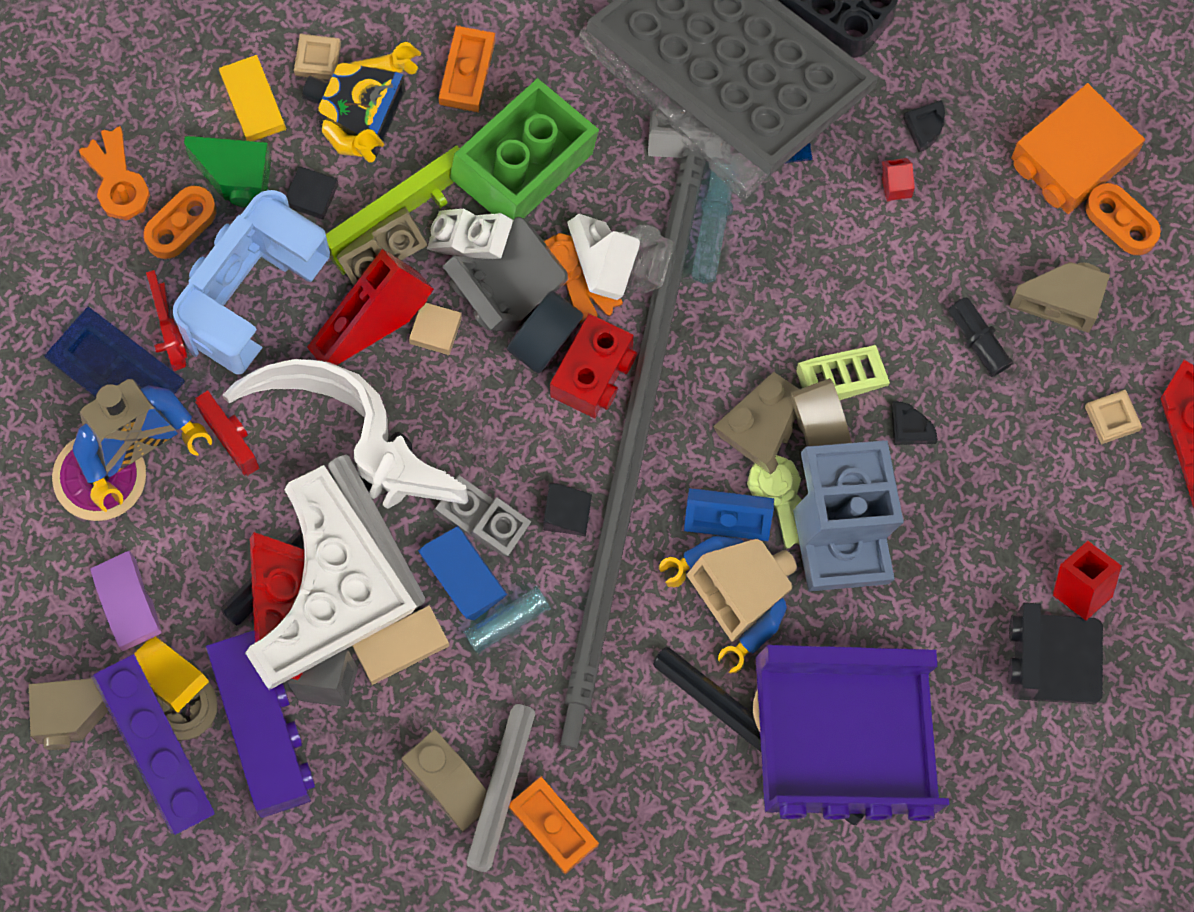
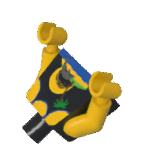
[302,42,421,163]

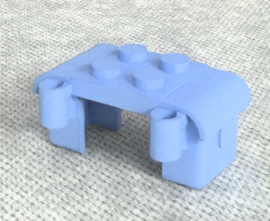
[173,190,330,374]

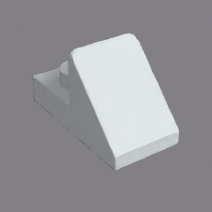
[567,214,640,300]

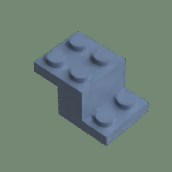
[793,440,904,592]

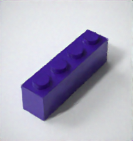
[206,630,316,818]
[91,654,215,835]

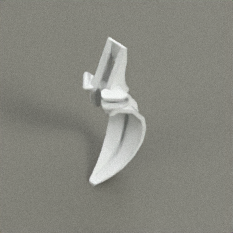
[222,359,468,509]

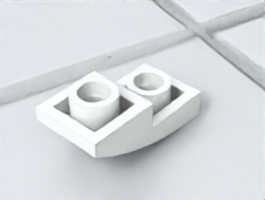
[427,209,513,259]

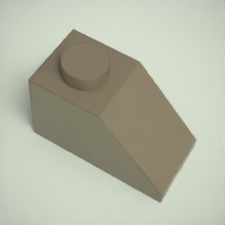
[1009,262,1110,333]
[29,678,108,750]
[402,729,487,832]

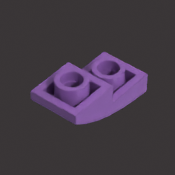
[90,551,162,651]

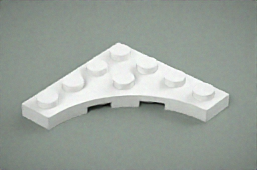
[246,465,417,690]

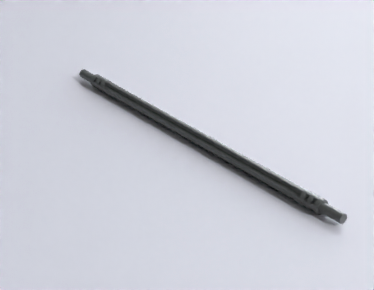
[560,117,709,750]

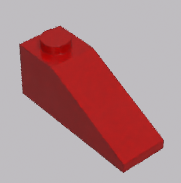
[307,249,434,365]

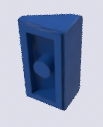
[418,526,508,620]

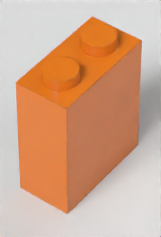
[1011,83,1146,215]

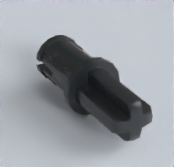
[948,297,1013,377]

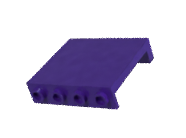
[756,645,949,821]

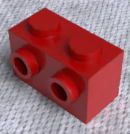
[550,313,637,419]

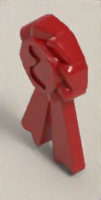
[146,270,188,371]

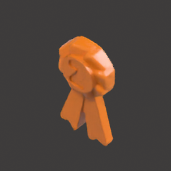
[79,126,150,221]
[544,233,623,324]

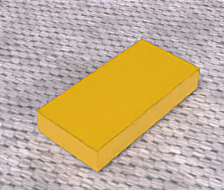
[219,55,286,141]
[134,636,209,713]

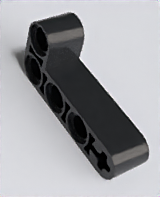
[778,0,898,58]

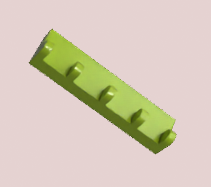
[326,145,460,275]

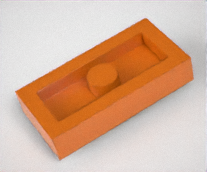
[439,26,496,112]
[508,777,599,875]

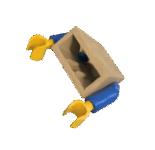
[659,536,796,674]

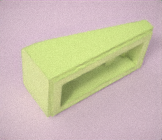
[796,345,890,400]

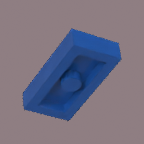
[684,488,774,541]

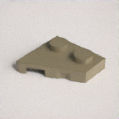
[713,372,799,474]

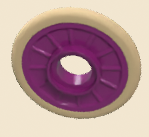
[52,438,146,521]

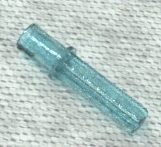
[691,166,736,284]

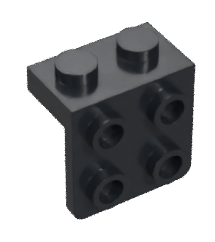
[1008,602,1103,704]

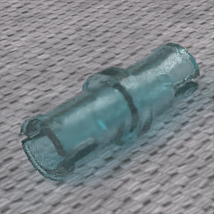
[463,585,551,655]

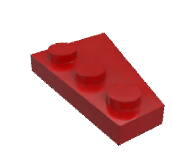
[250,532,305,680]

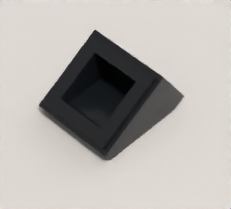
[544,482,592,536]

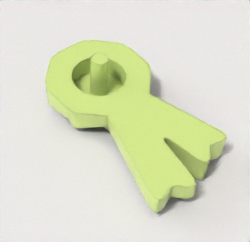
[747,455,802,549]

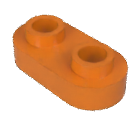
[1086,183,1161,255]
[143,186,217,259]

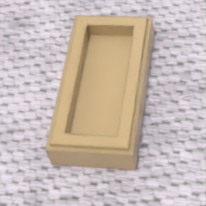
[352,605,449,685]

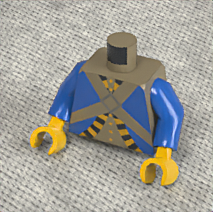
[73,379,212,512]

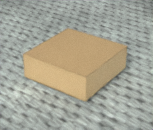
[294,34,341,80]
[409,303,462,355]
[1085,390,1142,444]

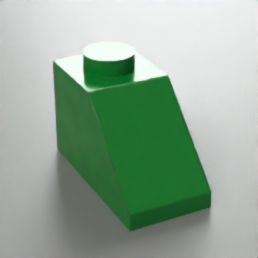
[184,136,272,207]

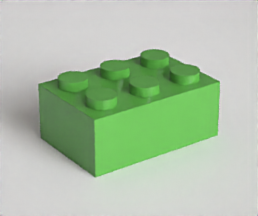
[450,78,599,221]

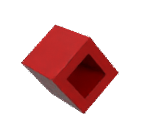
[1052,541,1122,620]

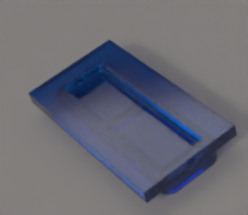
[44,306,185,397]

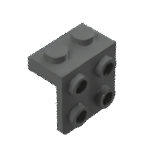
[443,217,568,332]

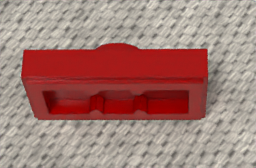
[195,390,259,476]

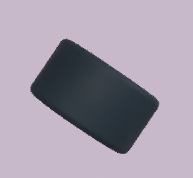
[507,291,583,373]

